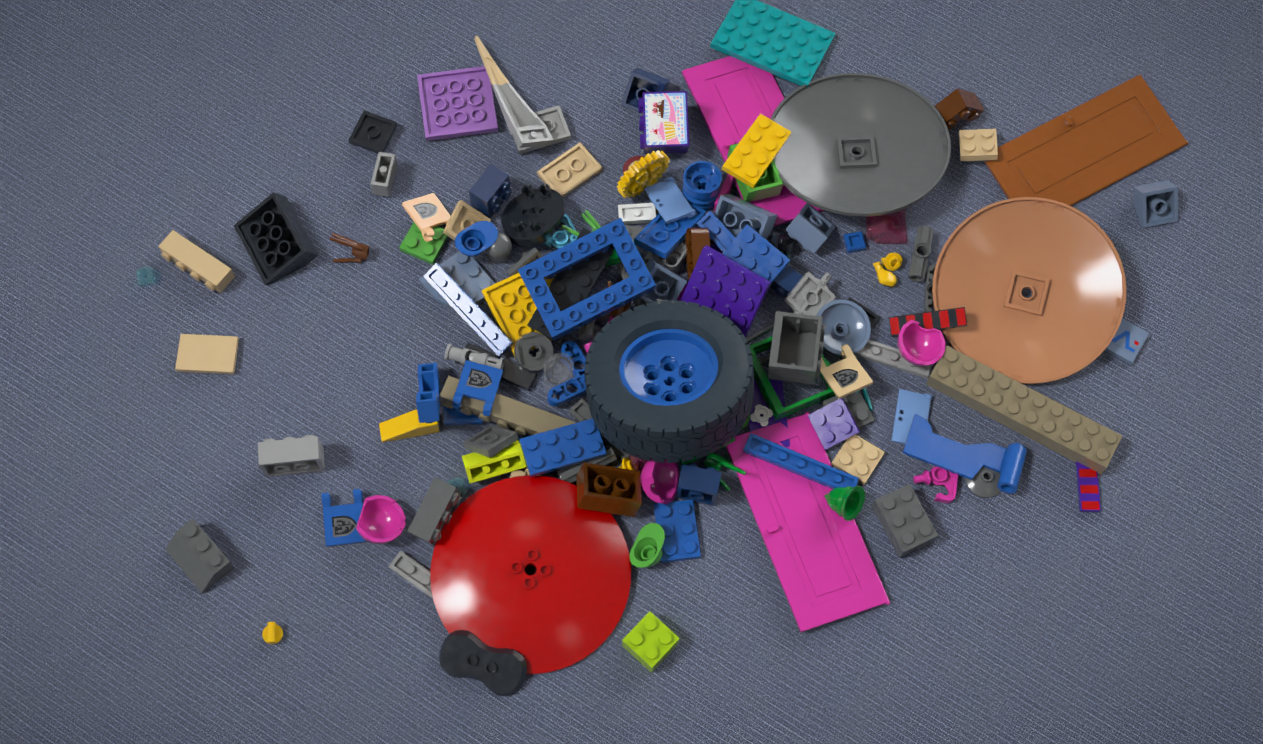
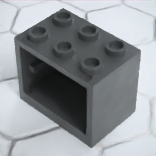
[768,311,826,384]

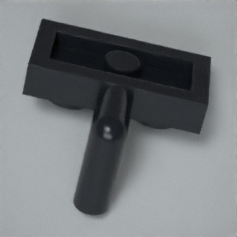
[766,232,793,252]

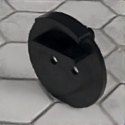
[501,184,566,247]

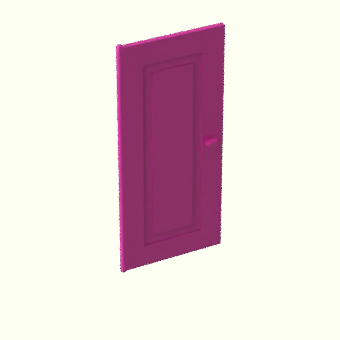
[682,56,824,227]
[726,412,890,633]

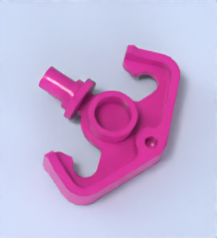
[913,466,958,503]

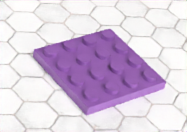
[417,66,498,141]

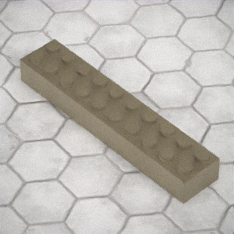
[926,346,1122,475]

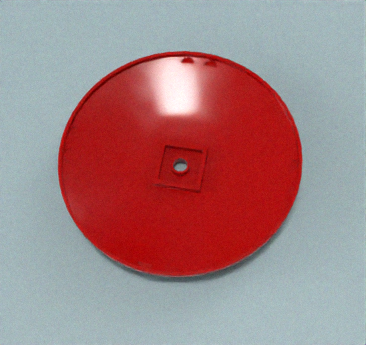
[430,475,631,675]

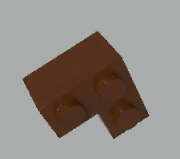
[934,89,984,129]

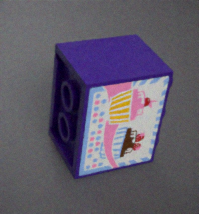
[638,91,689,154]

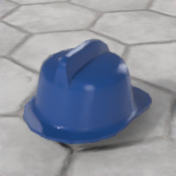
[455,221,498,257]

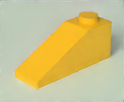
[379,409,440,443]

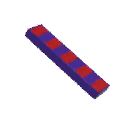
[1075,462,1101,513]

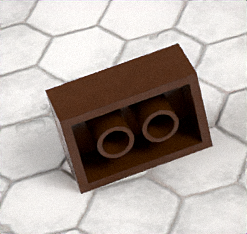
[576,462,642,517]

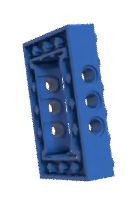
[518,218,656,341]

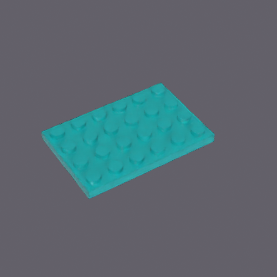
[710,0,836,88]

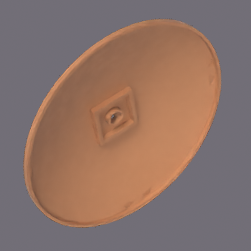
[932,197,1126,384]

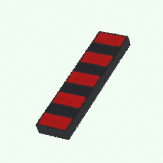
[889,307,967,337]

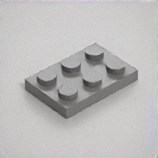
[513,105,571,154]

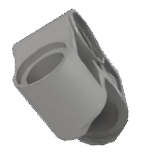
[643,242,687,274]

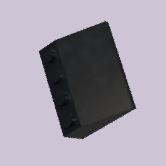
[234,192,318,285]

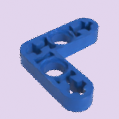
[547,341,586,407]

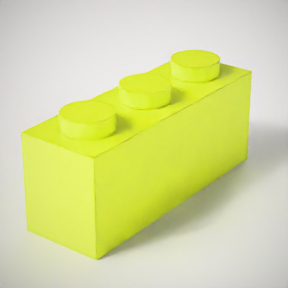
[462,440,527,483]

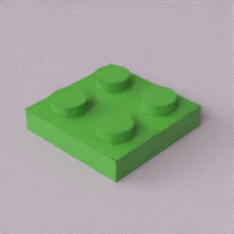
[399,222,449,265]

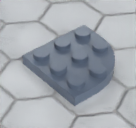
[419,251,495,307]

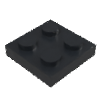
[349,110,398,154]

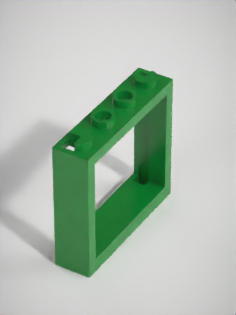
[749,336,836,421]

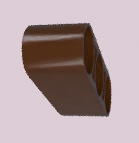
[686,228,710,279]

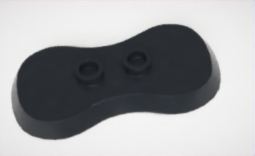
[439,630,527,696]

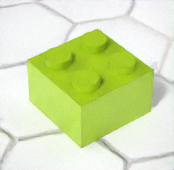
[622,611,680,673]

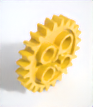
[616,150,670,198]

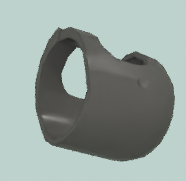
[486,233,513,264]

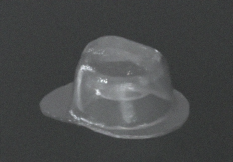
[543,353,574,398]

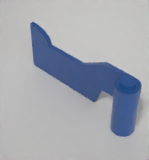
[903,414,1027,494]

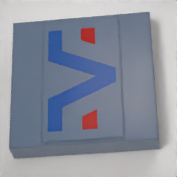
[1104,318,1149,365]

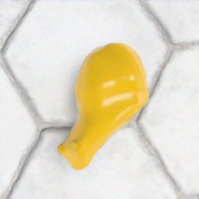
[873,262,897,287]

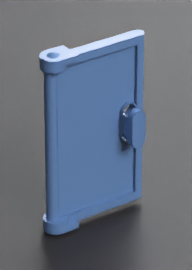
[644,177,697,223]
[891,389,933,445]

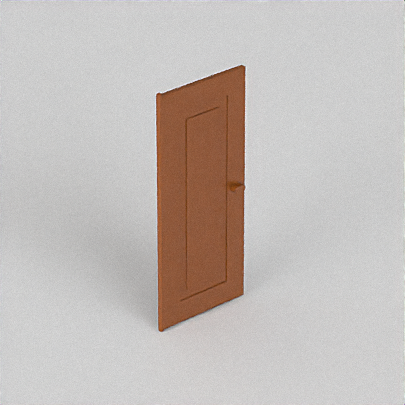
[983,74,1189,206]

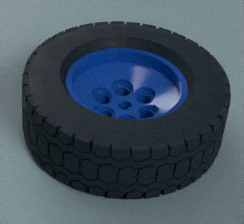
[585,300,754,463]

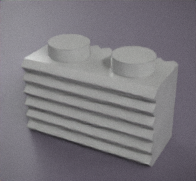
[370,152,398,197]

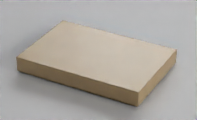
[537,142,602,198]
[175,334,239,374]

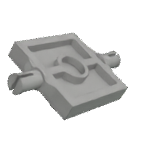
[784,272,836,316]

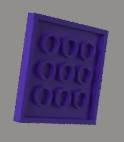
[680,245,771,338]

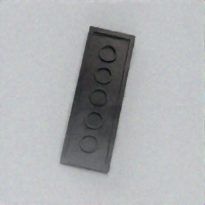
[527,227,615,345]

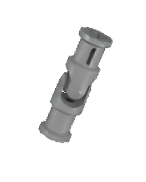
[444,344,505,370]

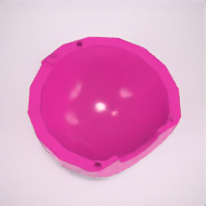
[897,320,945,367]
[640,458,679,504]
[356,495,406,545]

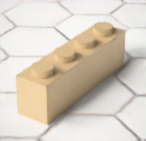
[158,230,235,293]

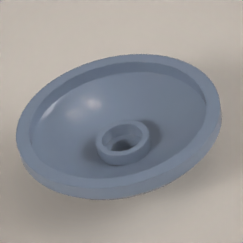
[816,300,871,356]

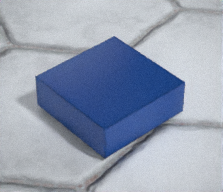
[843,231,866,253]

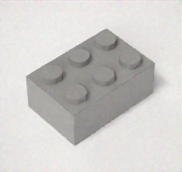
[258,435,325,477]

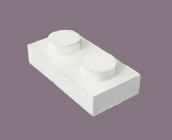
[618,203,656,224]

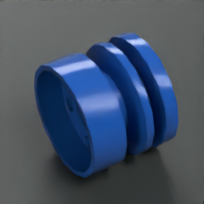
[682,161,722,210]

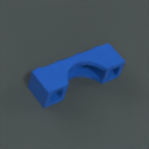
[416,362,440,423]

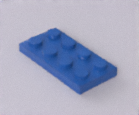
[634,204,707,259]
[519,418,606,477]

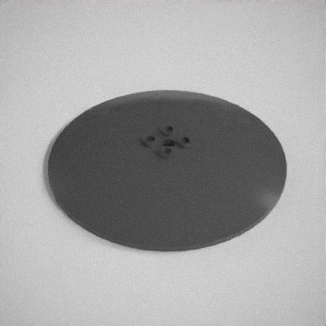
[771,73,951,217]

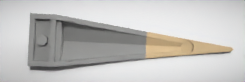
[474,35,553,148]

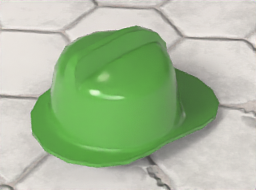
[629,523,665,568]

